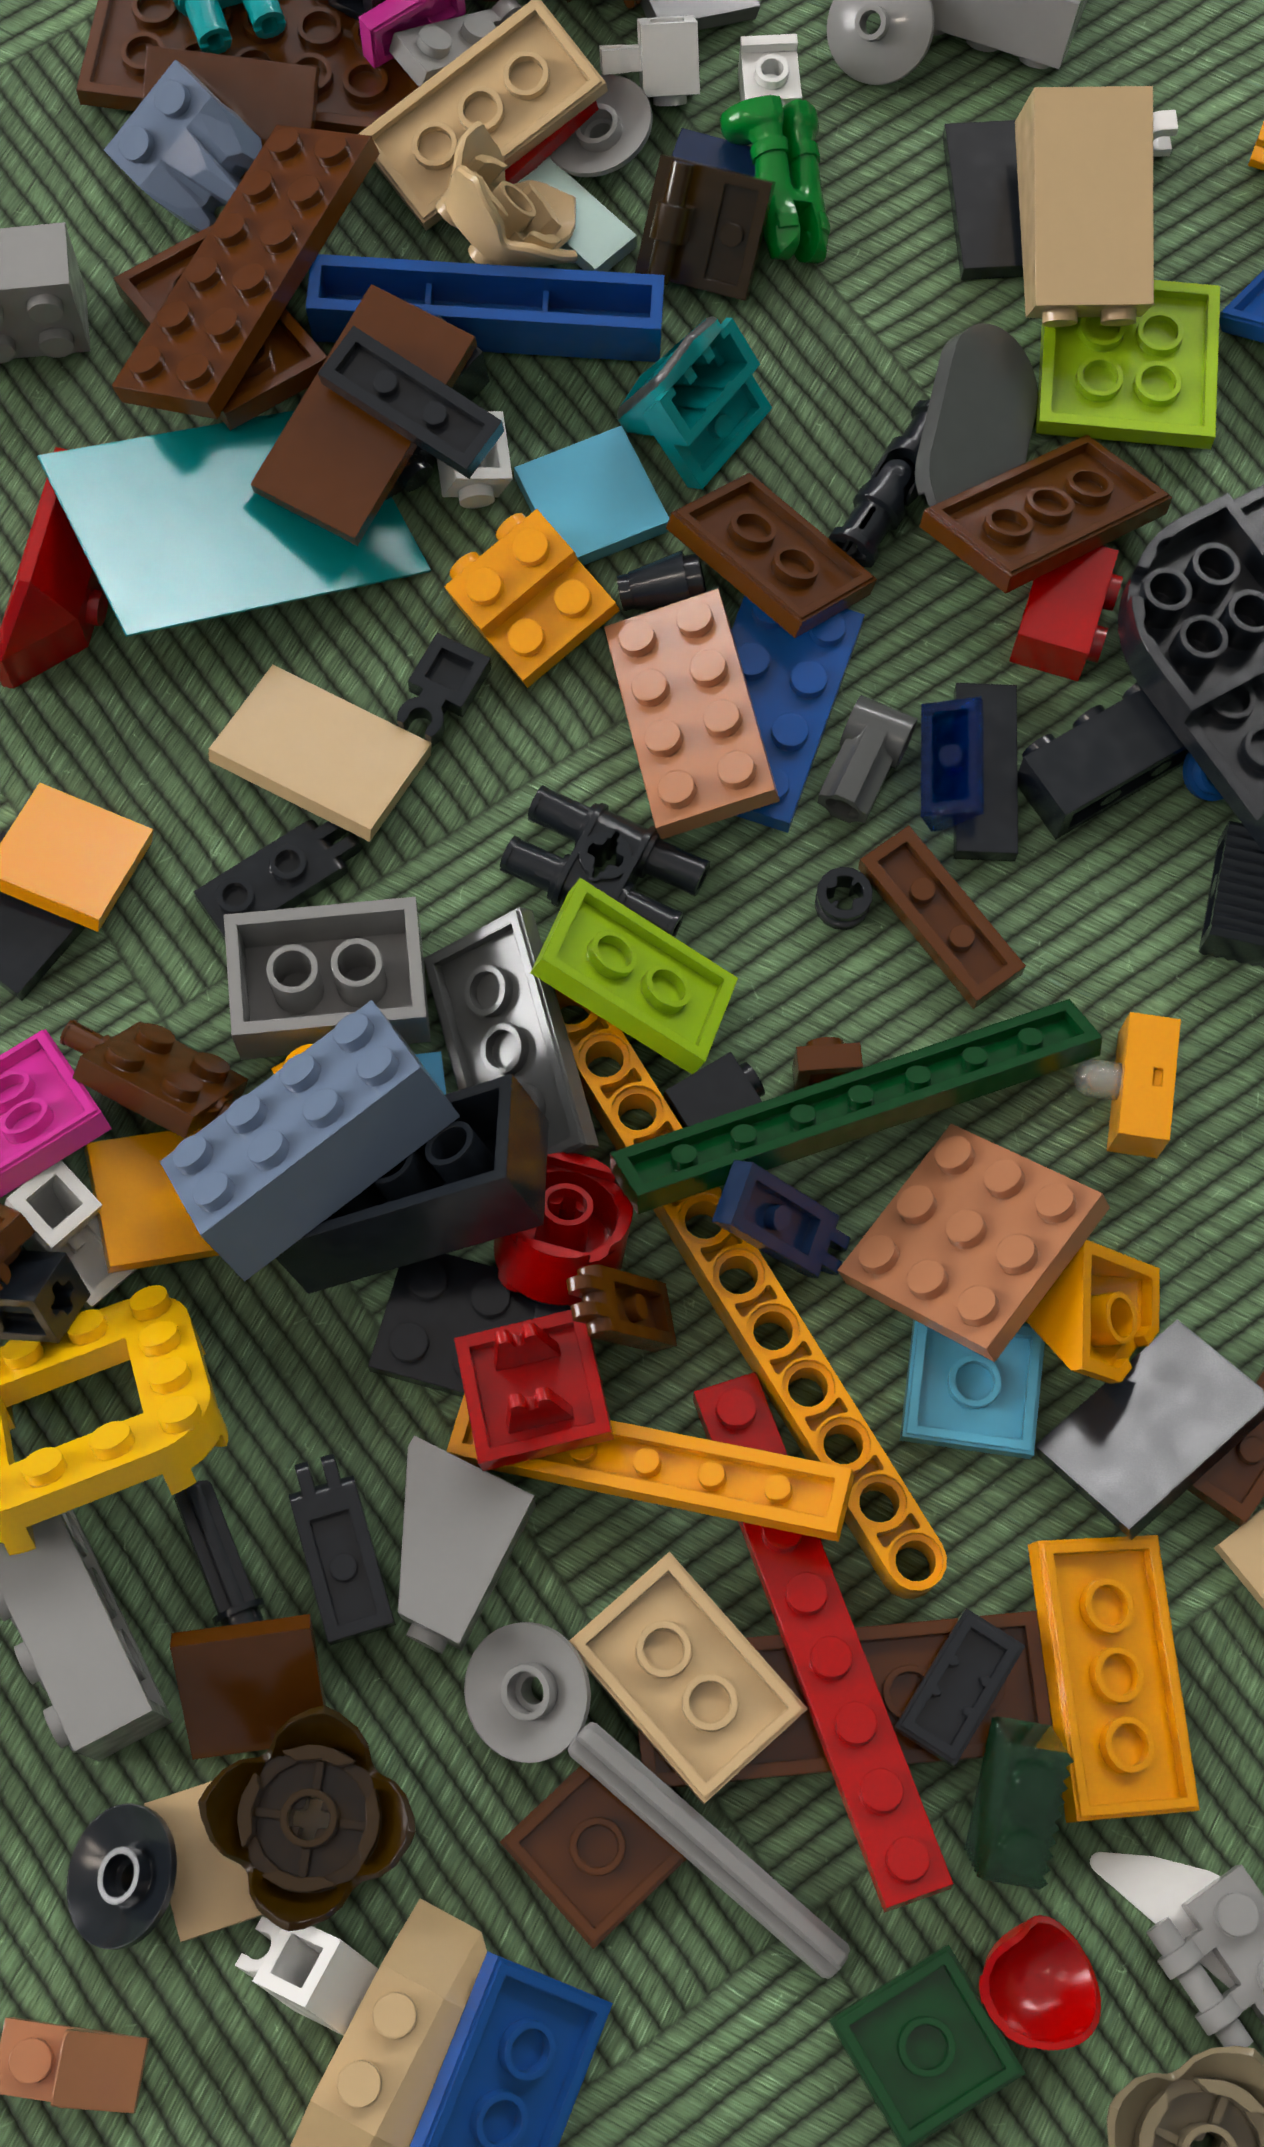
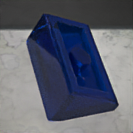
[921,696,984,832]

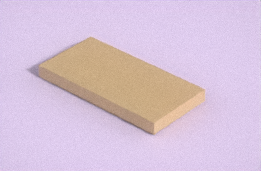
[359,0,608,231]

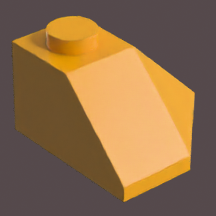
[1026,1240,1160,1384]

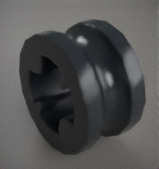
[815,867,873,930]

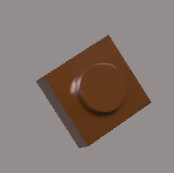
[792,1037,863,1091]

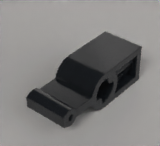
[0,1250,91,1343]

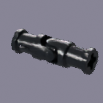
[828,399,930,568]

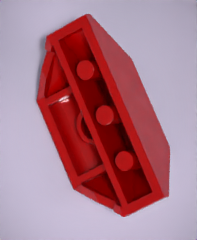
[0,447,108,689]

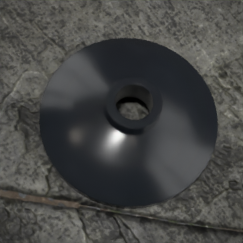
[67,1803,177,1950]

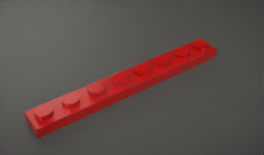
[693,1372,953,1913]

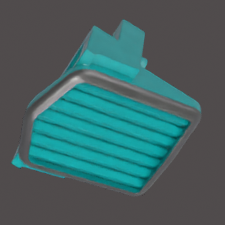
[617,317,772,489]

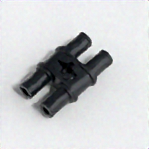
[500,785,710,937]

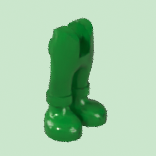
[720,95,830,264]

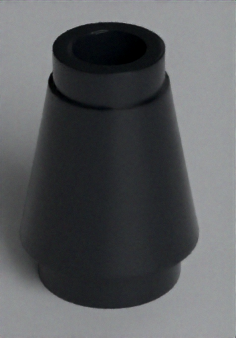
[617,550,707,611]

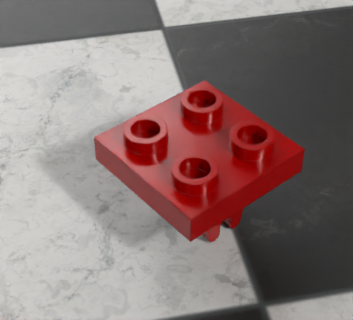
[454,1310,614,1471]

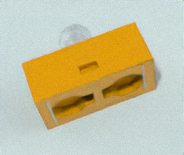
[1074,1012,1181,1159]

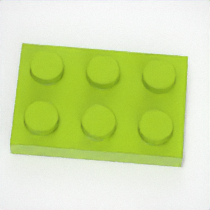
[530,878,738,1074]

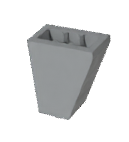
[398,1435,536,1654]

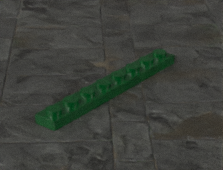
[610,999,1103,1214]

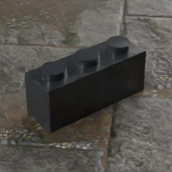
[1018,682,1189,840]

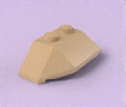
[290,1898,487,2147]

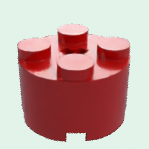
[494,1152,633,1307]

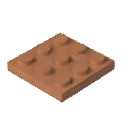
[837,1124,1110,1362]

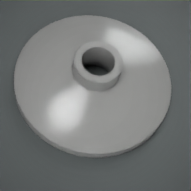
[827,0,935,85]
[549,75,653,177]
[464,1622,591,1763]

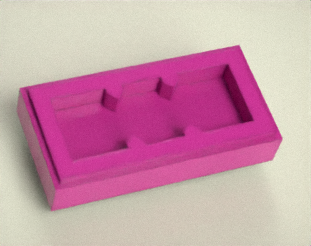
[359,0,466,69]

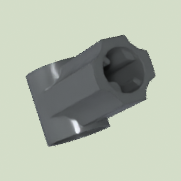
[817,695,918,823]

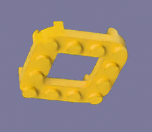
[0,1285,228,1556]

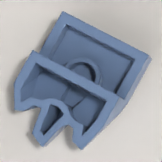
[104,60,262,232]

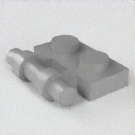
[1146,1865,1264,2047]

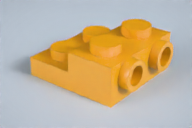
[444,509,620,688]

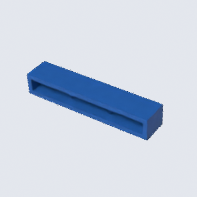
[306,254,665,362]

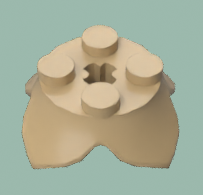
[436,120,578,268]

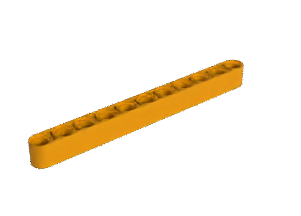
[555,989,947,1599]

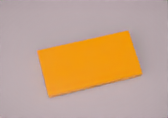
[1028,1535,1200,1823]

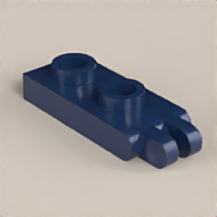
[712,1160,851,1278]

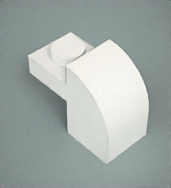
[4,1160,137,1310]

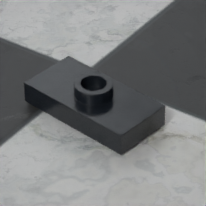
[894,1608,1025,1767]

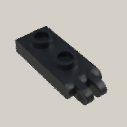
[193,820,363,941]
[289,1453,396,1646]

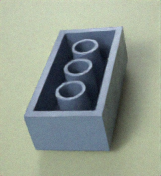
[159,1000,460,1282]

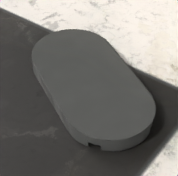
[915,323,1038,507]

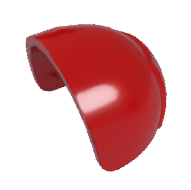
[979,1915,1101,2050]

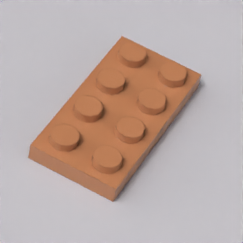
[604,588,780,839]

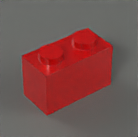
[1009,546,1123,681]

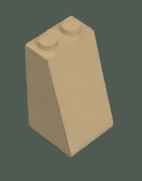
[1015,86,1154,327]

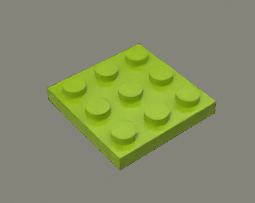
[1036,280,1221,449]

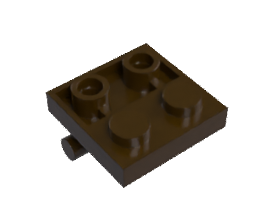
[635,154,776,301]

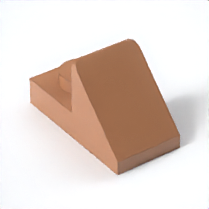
[0,2017,149,2113]

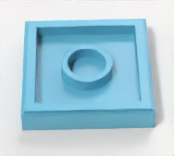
[514,425,669,565]
[900,1319,1045,1459]

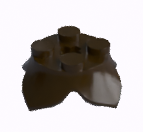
[198,1705,416,1932]

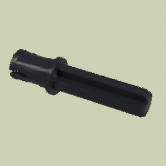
[174,1480,265,1626]

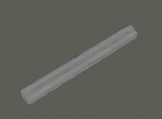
[568,1722,850,1979]

